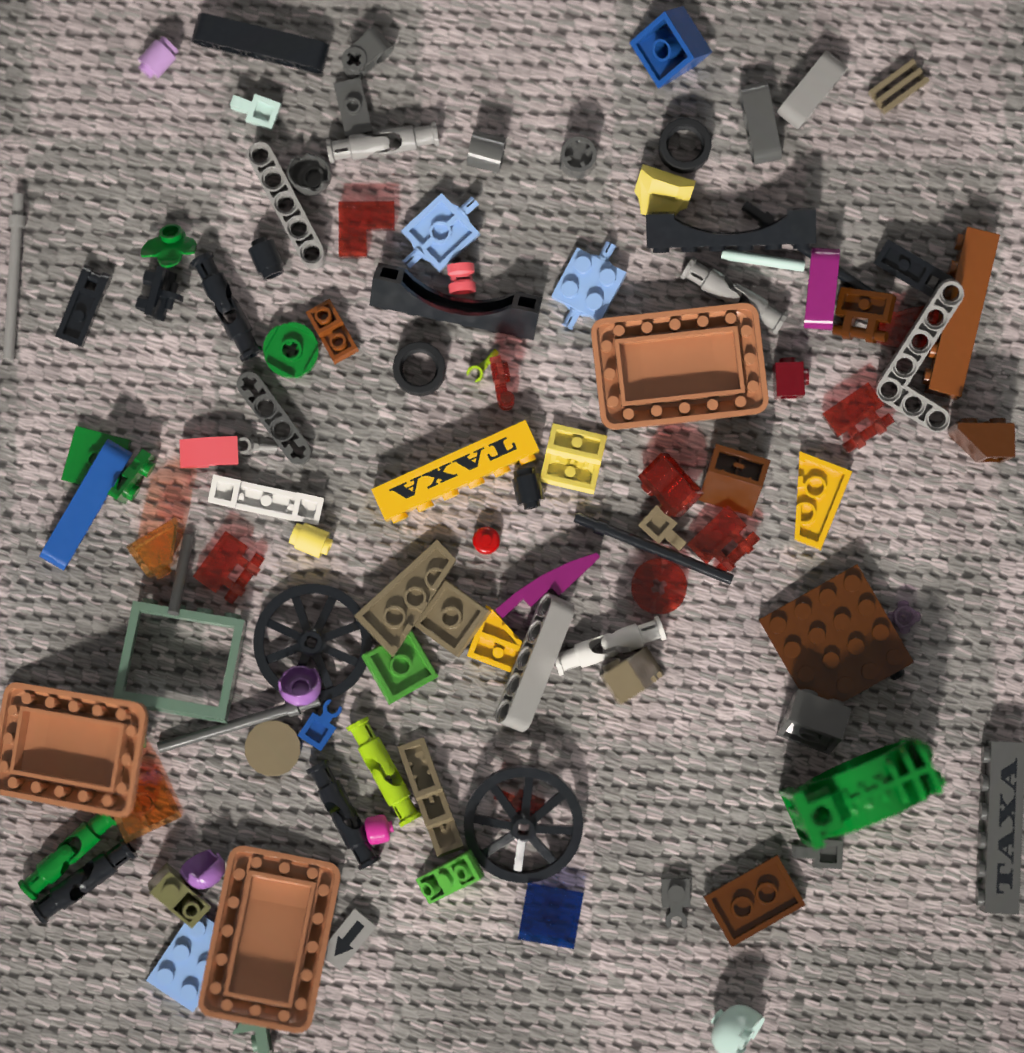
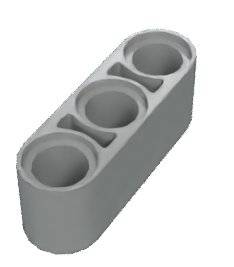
[777,50,848,130]

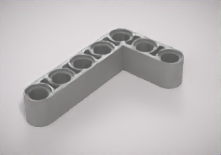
[876,279,964,432]

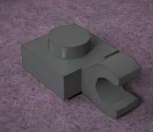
[792,839,844,869]

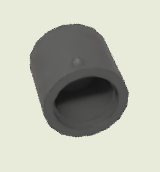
[466,131,507,174]
[559,136,597,179]

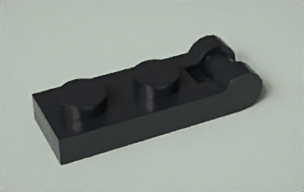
[873,239,956,297]
[55,265,112,348]

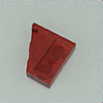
[875,306,940,356]

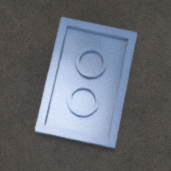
[146,915,215,1012]

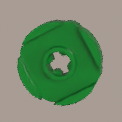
[263,322,319,379]

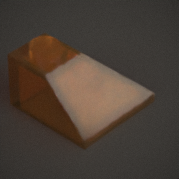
[126,517,186,580]

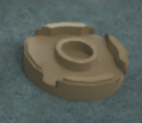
[245,720,301,776]

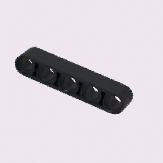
[191,13,329,74]

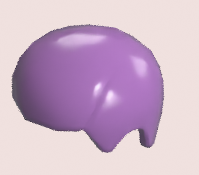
[278,666,322,706]
[179,850,225,890]

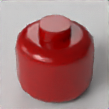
[472,526,500,555]

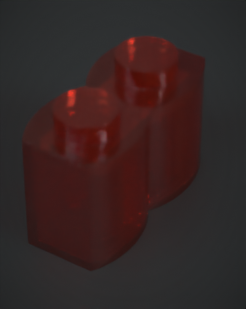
[638,453,704,517]

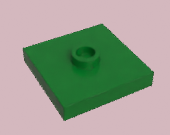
[61,426,131,488]

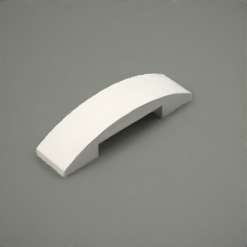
[208,474,324,526]

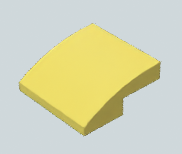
[540,423,607,494]

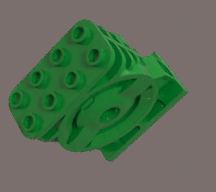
[779,737,946,850]

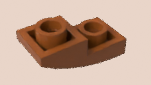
[306,299,359,364]

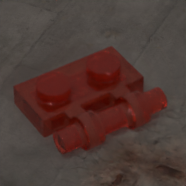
[489,355,515,411]
[821,382,895,454]
[687,505,761,572]
[193,531,265,605]

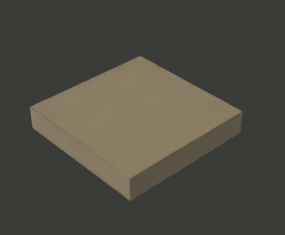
[414,579,491,658]

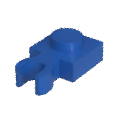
[297,699,343,751]

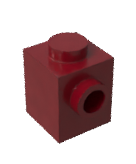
[772,357,809,399]

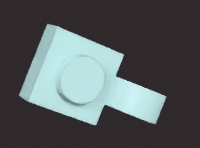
[230,94,282,131]

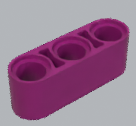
[804,247,840,331]

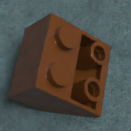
[948,418,1015,462]
[698,444,770,516]

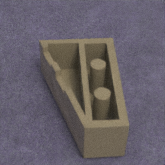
[599,646,665,705]

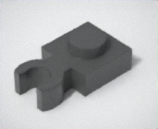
[661,878,691,928]

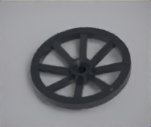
[253,583,372,701]
[464,765,583,883]

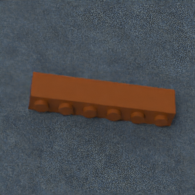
[921,227,1000,400]

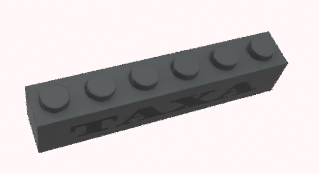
[975,740,1024,915]

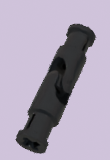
[190,252,263,362]
[306,759,381,871]
[30,837,138,924]

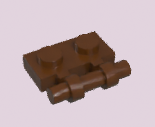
[832,287,897,343]

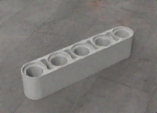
[247,142,326,269]
[495,593,575,732]

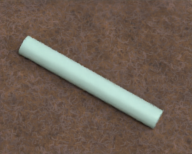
[721,249,805,272]

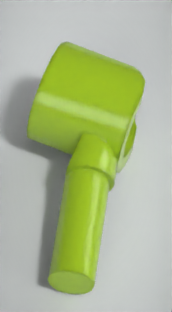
[467,349,499,382]

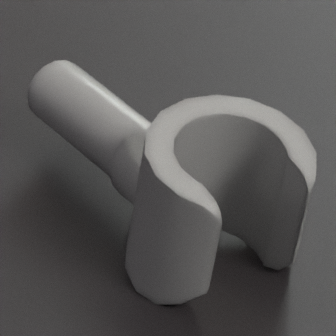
[238,437,277,455]

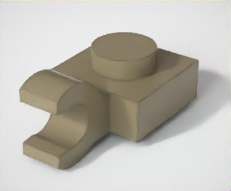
[638,505,687,552]

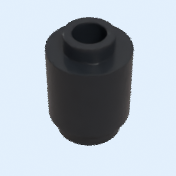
[248,237,284,280]
[512,467,545,510]

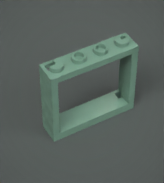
[113,598,247,724]

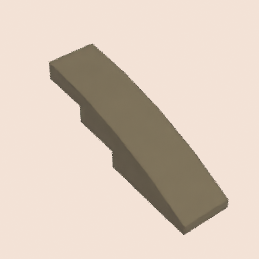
[398,737,465,858]

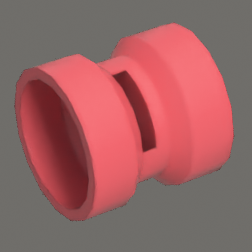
[447,262,476,295]

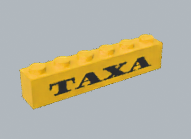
[371,420,539,524]

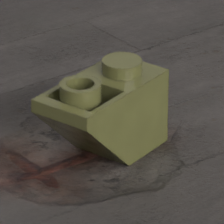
[147,862,211,928]

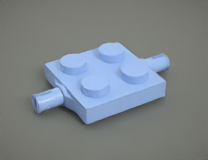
[401,193,480,273]
[551,241,627,330]

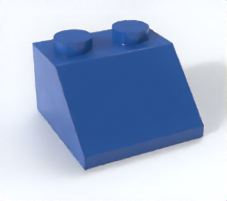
[629,6,712,89]

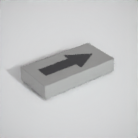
[325,908,377,971]

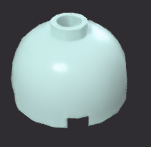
[711,1004,765,1053]

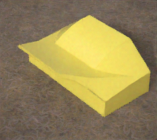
[634,164,696,215]

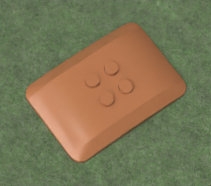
[591,303,769,430]
[0,682,148,817]
[198,846,340,1033]

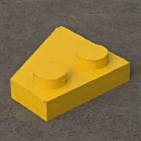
[467,605,523,673]

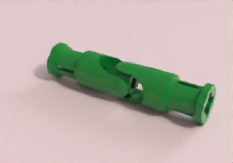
[17,813,119,901]

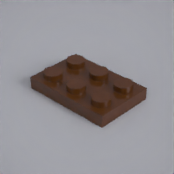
[703,854,806,947]

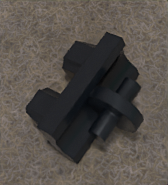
[135,266,184,322]

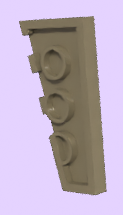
[354,540,456,658]

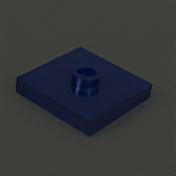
[518,882,584,949]

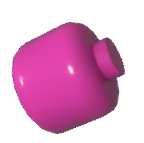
[364,814,394,845]

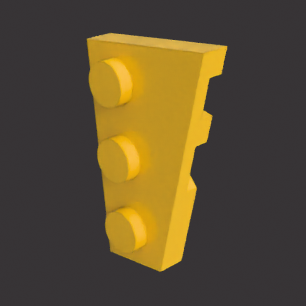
[795,452,852,550]

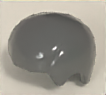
[287,153,332,196]

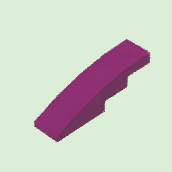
[495,553,600,619]

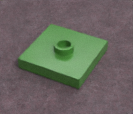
[361,630,439,705]

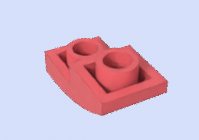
[179,436,238,468]

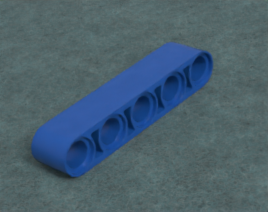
[39,439,133,571]

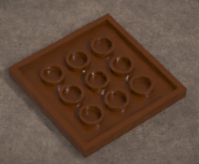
[759,564,914,702]

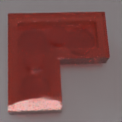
[339,201,395,259]

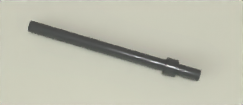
[157,696,322,753]

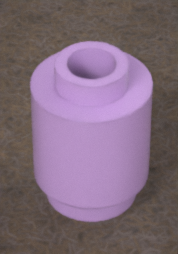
[138,36,179,79]

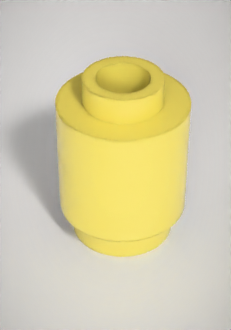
[289,522,333,558]

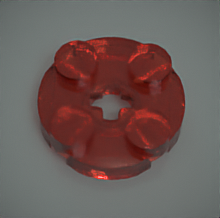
[631,559,687,615]

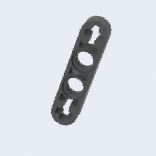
[237,372,312,465]

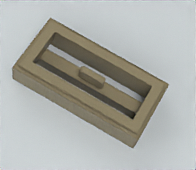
[868,59,930,115]

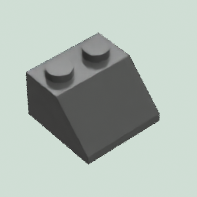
[776,689,852,755]

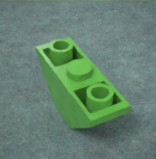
[416,849,485,904]

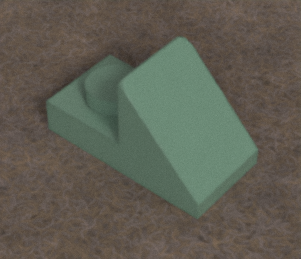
[232,1023,273,1053]

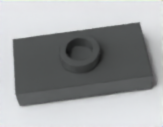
[333,77,373,139]

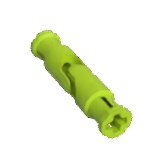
[346,716,422,827]

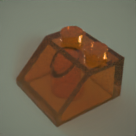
[114,766,182,843]

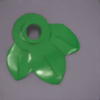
[141,224,197,268]

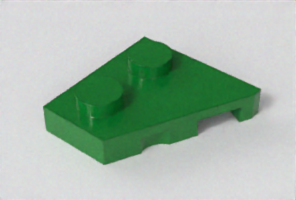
[107,449,156,504]

